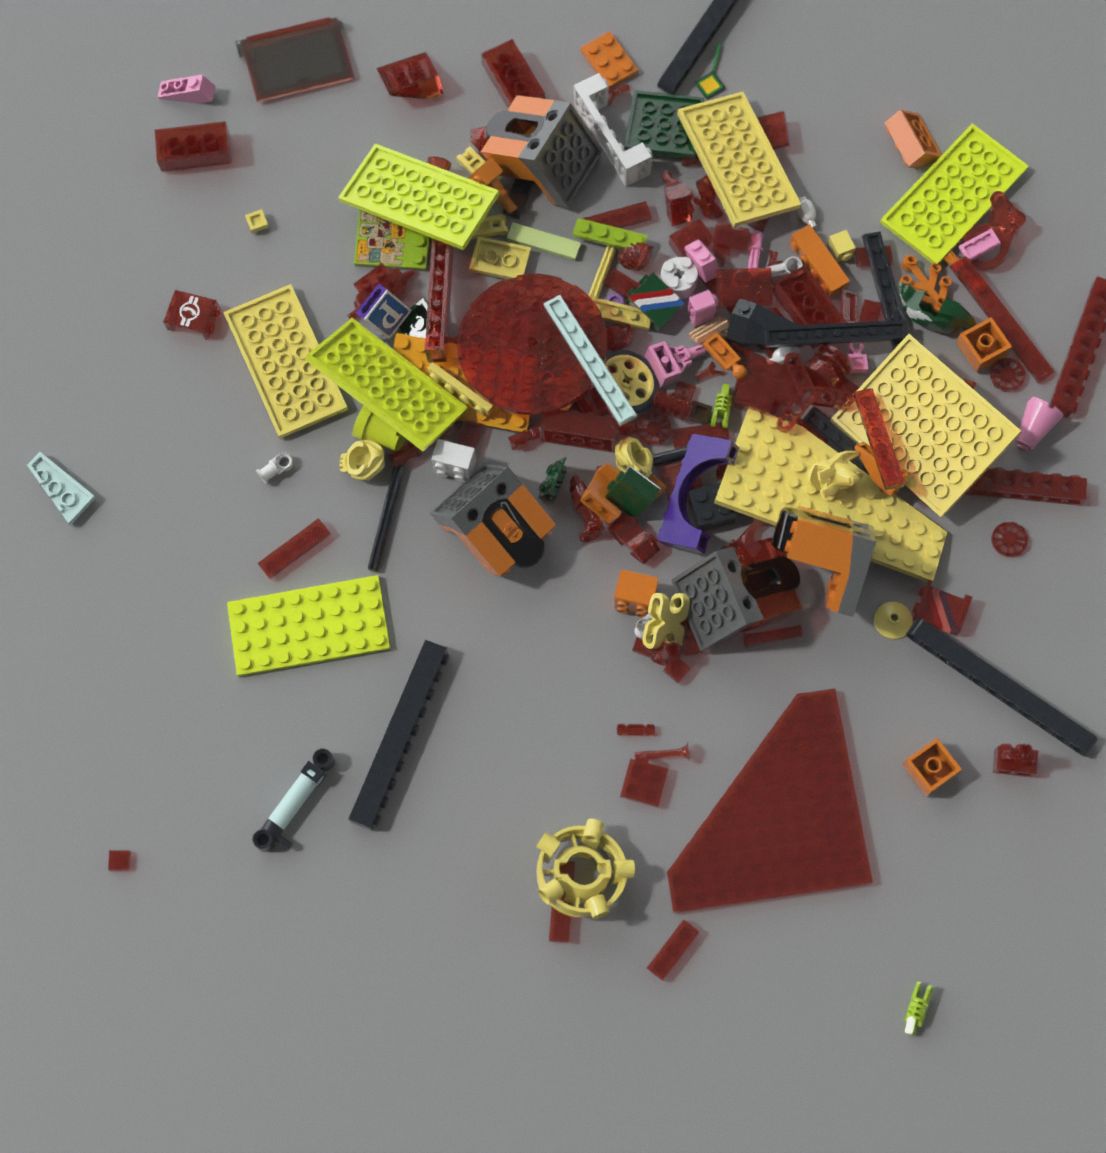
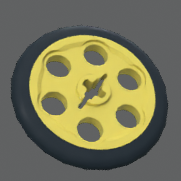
[593,350,659,414]

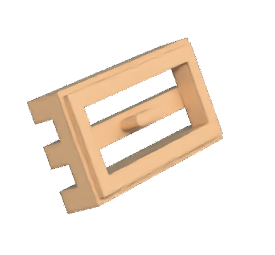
[689,315,729,345]

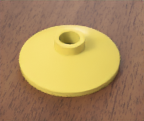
[874,601,913,639]

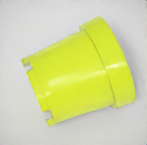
[352,405,406,452]

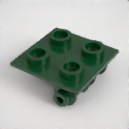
[538,457,567,501]

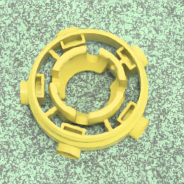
[536,819,635,919]

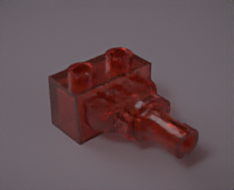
[661,170,695,227]
[993,744,1038,778]

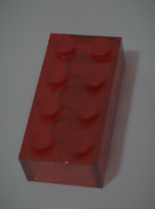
[481,39,546,120]
[155,121,232,172]
[772,265,846,349]
[540,406,619,453]

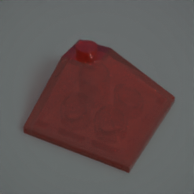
[376,52,444,100]

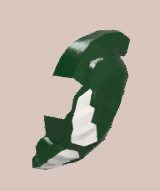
[898,283,977,334]

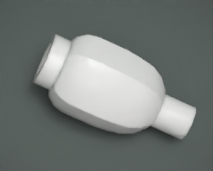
[796,196,817,229]
[766,347,800,367]

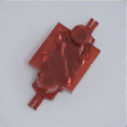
[347,263,415,319]

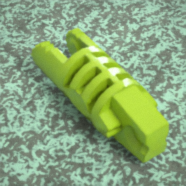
[711,384,733,428]
[904,981,934,1036]

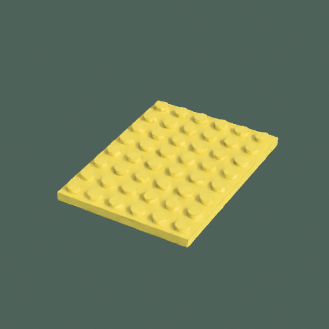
[831,334,1022,518]

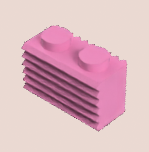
[685,240,720,282]
[687,290,718,327]

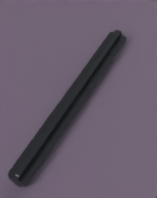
[368,465,404,572]

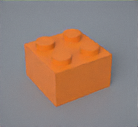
[956,317,1012,373]
[902,738,962,797]

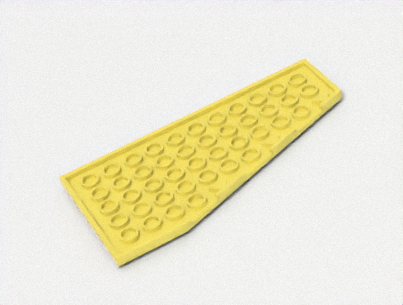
[714,407,948,584]

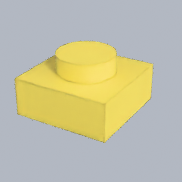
[245,209,269,233]

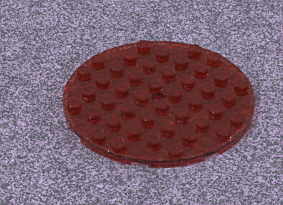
[457,274,608,415]

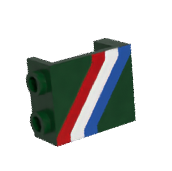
[625,272,684,332]

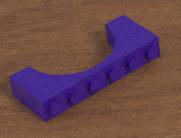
[657,434,739,554]

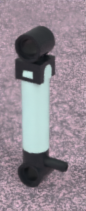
[252,748,335,852]

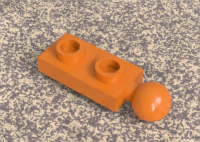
[702,332,747,380]

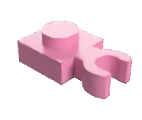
[847,343,868,374]

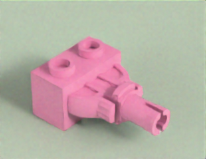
[644,341,706,388]

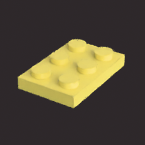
[469,236,531,283]

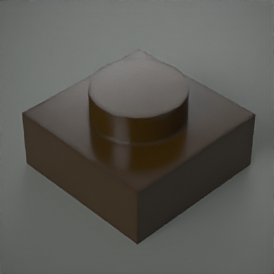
[688,401,713,425]

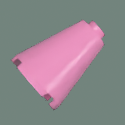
[1015,397,1063,452]

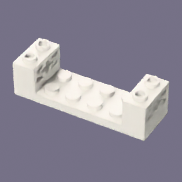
[574,73,653,187]

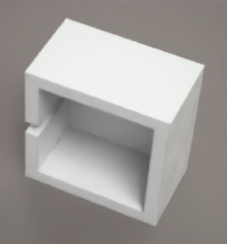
[431,439,477,482]

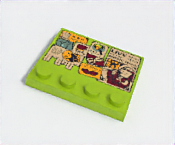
[354,210,430,271]

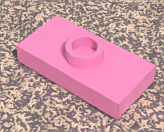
[959,228,1001,263]

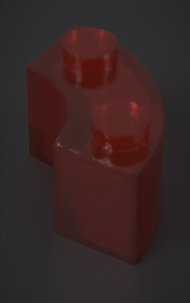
[607,513,661,564]

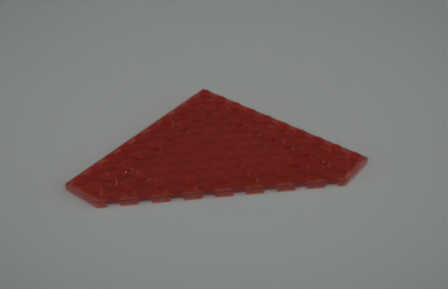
[667,688,873,913]

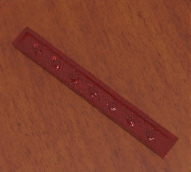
[950,255,1055,384]

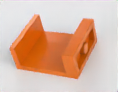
[580,462,621,524]

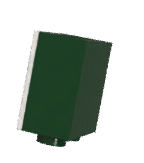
[605,465,661,519]

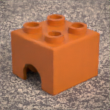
[614,569,658,618]

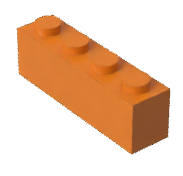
[789,225,850,299]

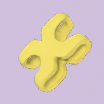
[643,593,690,649]

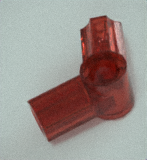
[632,637,682,666]

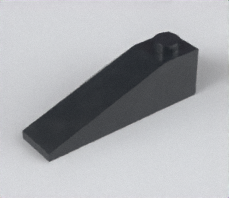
[726,298,803,347]

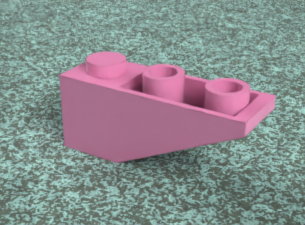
[158,75,215,104]

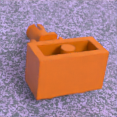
[468,157,518,214]

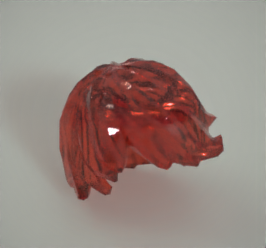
[618,242,654,271]

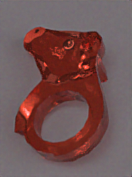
[962,191,1026,271]

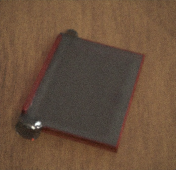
[235,17,355,102]

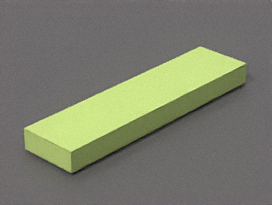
[507,222,581,261]

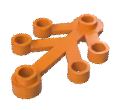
[900,255,952,313]

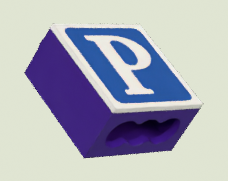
[356,284,412,339]

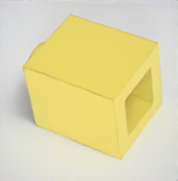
[828,230,856,262]

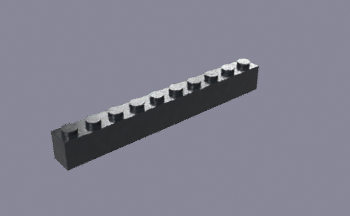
[348,639,450,831]

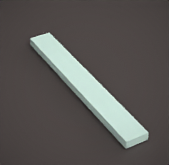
[544,295,637,426]

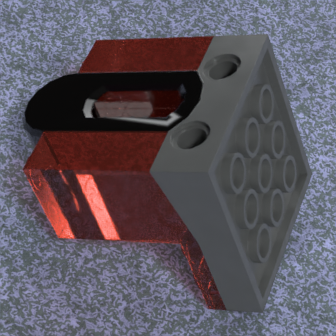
[671,537,802,651]

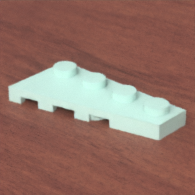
[27,452,96,526]

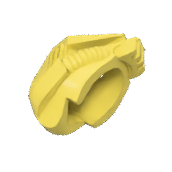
[615,437,653,478]
[339,439,385,481]

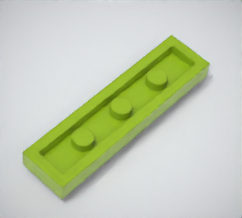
[572,218,648,254]

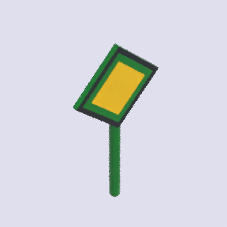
[694,44,725,100]

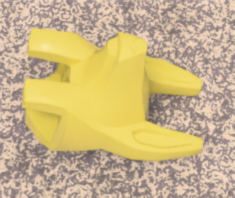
[807,451,863,498]

